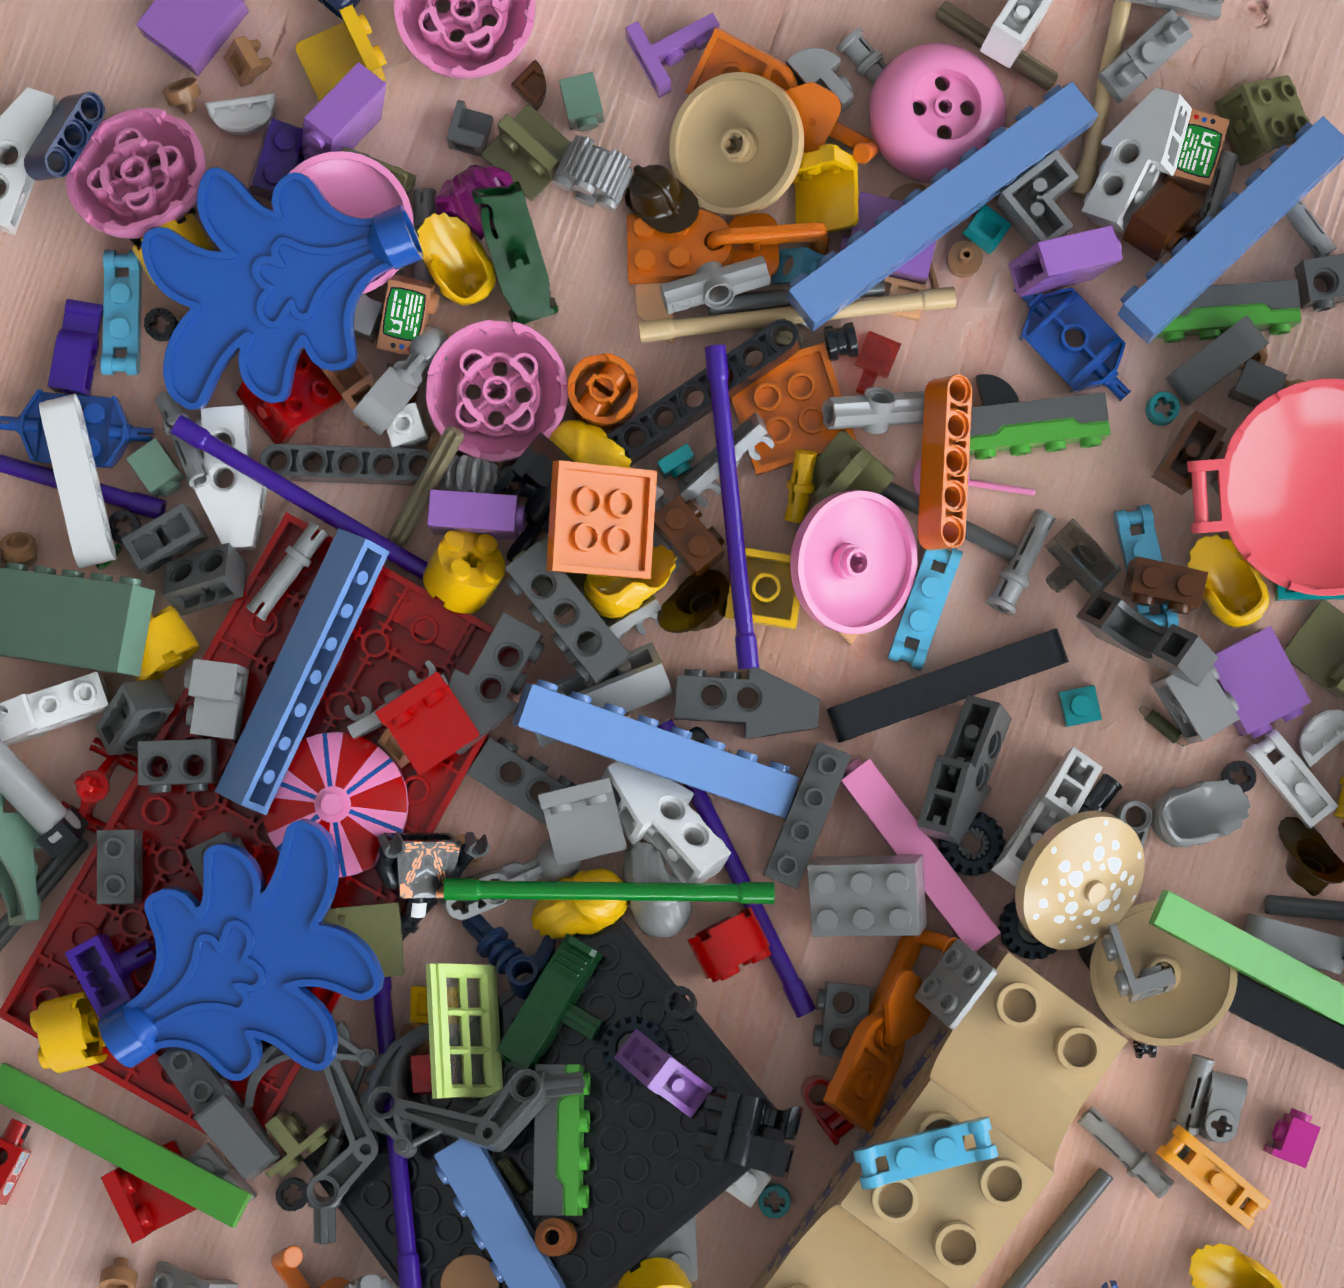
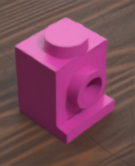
[1263,1108,1321,1169]

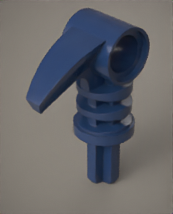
[462,914,556,999]

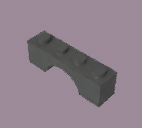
[1076,588,1219,687]

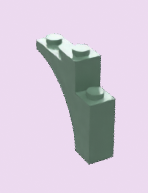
[0,793,43,926]

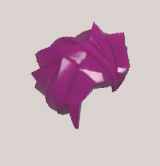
[435,165,514,240]

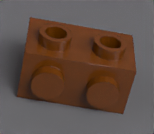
[1122,180,1205,262]
[1151,410,1227,495]
[654,495,725,579]
[1122,556,1208,614]

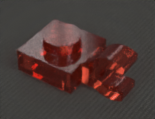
[855,331,901,395]

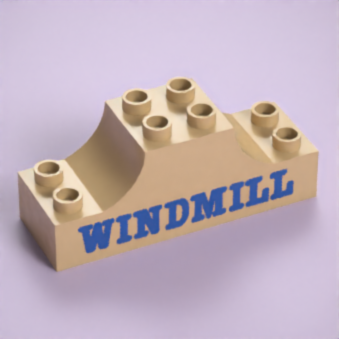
[750,949,1128,1288]

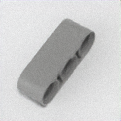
[1244,913,1344,975]

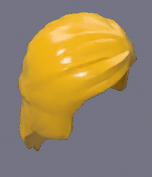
[417,212,496,306]
[549,420,632,468]
[1187,534,1269,628]
[584,544,677,618]
[531,868,629,939]
[1189,1243,1283,1288]

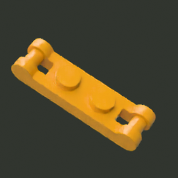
[1155,1124,1271,1230]

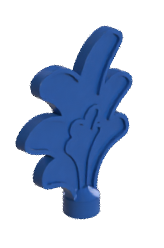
[141,167,424,410]
[98,819,384,1081]

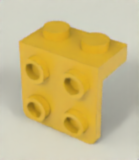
[295,5,387,102]
[792,144,859,233]

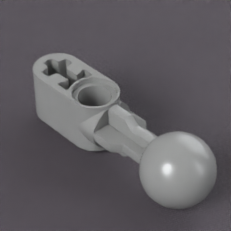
[352,326,448,435]
[440,839,581,920]

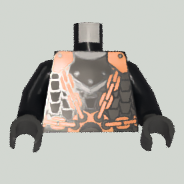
[373,832,490,918]

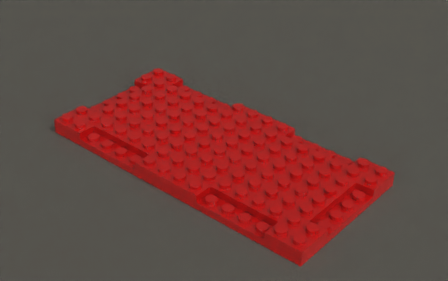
[0,512,531,1136]

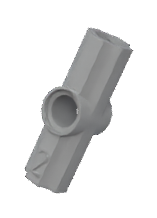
[659,255,771,314]
[821,387,925,434]

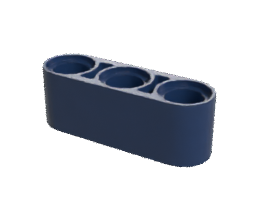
[24,92,105,181]

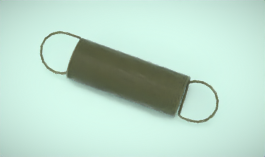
[1139,706,1188,746]
[492,1151,533,1202]

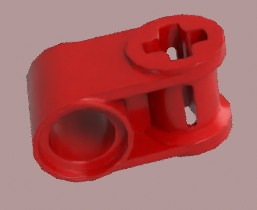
[801,1075,855,1146]

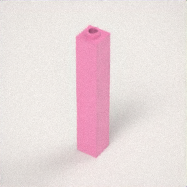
[840,758,1001,951]

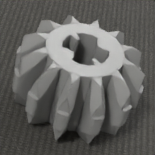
[440,455,500,494]

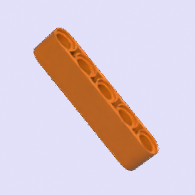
[918,374,972,551]

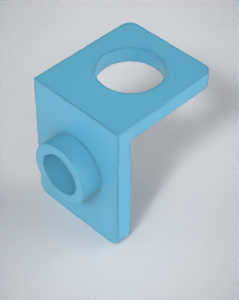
[772,247,825,284]

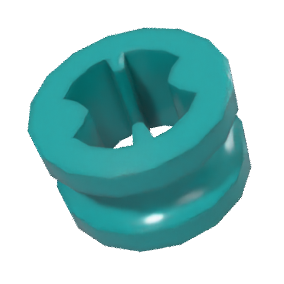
[1145,391,1180,426]
[758,1183,791,1219]

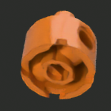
[568,353,639,431]

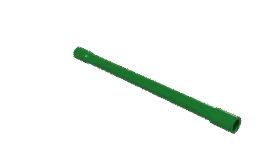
[444,878,775,904]

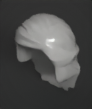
[1151,779,1250,847]
[622,841,692,938]

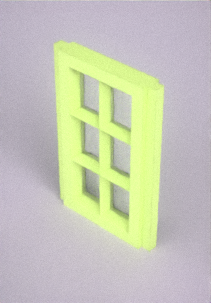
[426,963,503,1099]

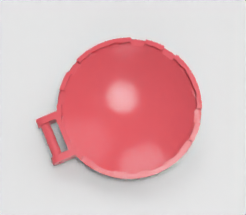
[1187,379,1344,596]

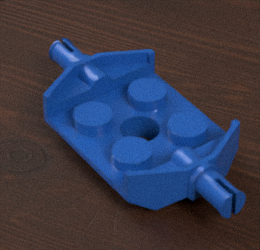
[1013,288,1131,401]
[0,389,154,469]

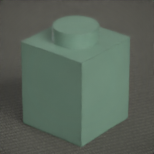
[559,72,604,132]
[126,438,186,498]

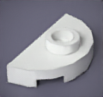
[205,93,276,136]
[1298,710,1344,767]

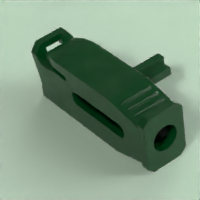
[471,181,558,324]
[496,933,603,1071]

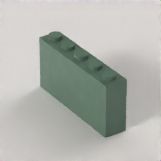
[0,562,155,677]

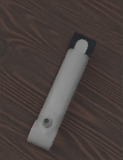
[0,706,90,859]

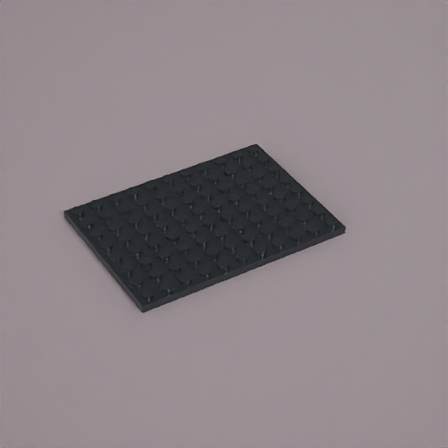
[303,917,786,1288]

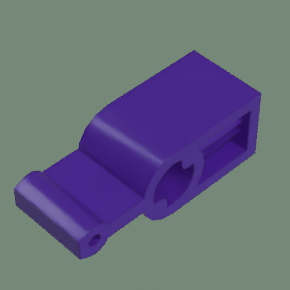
[47,299,103,396]

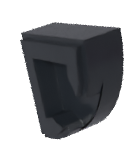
[975,374,1019,406]

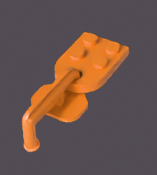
[685,27,879,164]
[627,210,829,285]
[823,929,957,1132]

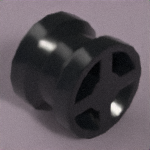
[824,322,858,361]

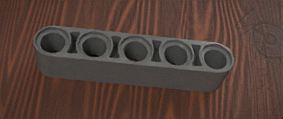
[260,444,431,486]

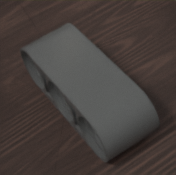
[1166,315,1269,406]

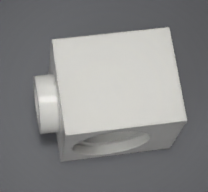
[386,402,429,449]

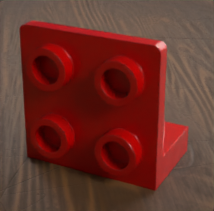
[236,348,342,444]
[375,671,480,774]
[101,1140,197,1244]

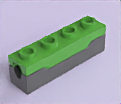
[1155,279,1301,343]
[969,392,1111,460]
[533,1064,591,1216]

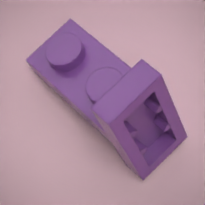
[625,12,720,98]
[614,1028,713,1118]

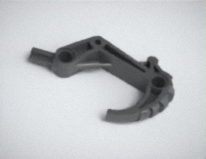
[245,1018,380,1244]
[359,1024,585,1158]

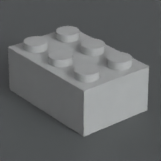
[807,854,927,937]

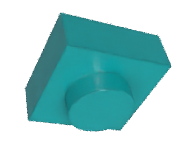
[962,204,1012,255]
[657,444,695,479]
[1058,685,1102,727]

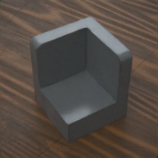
[446,100,493,157]
[1228,359,1288,408]

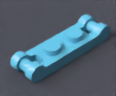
[100,250,142,375]
[1113,504,1179,629]
[887,548,963,671]
[853,1117,998,1190]

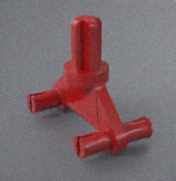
[61,737,138,834]

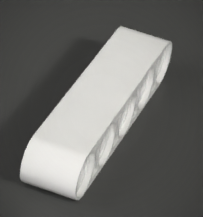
[39,394,116,569]

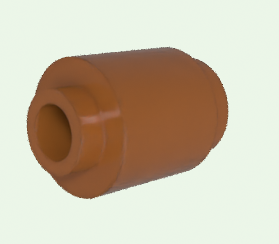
[535,1218,577,1257]

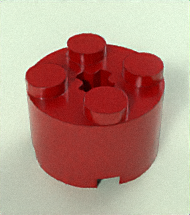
[687,906,771,983]

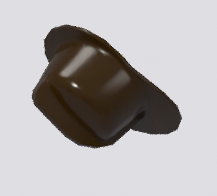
[625,165,699,234]
[657,569,729,633]
[1278,817,1344,896]

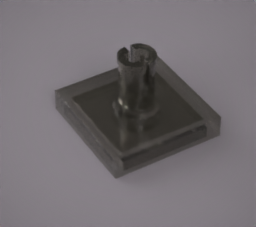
[1044,518,1122,599]

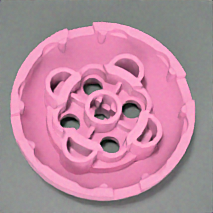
[394,0,535,79]
[869,43,1007,183]
[66,108,206,239]
[426,320,568,462]

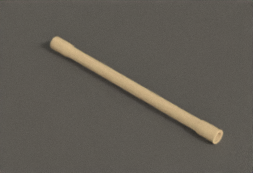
[1071,0,1132,200]
[638,286,956,343]

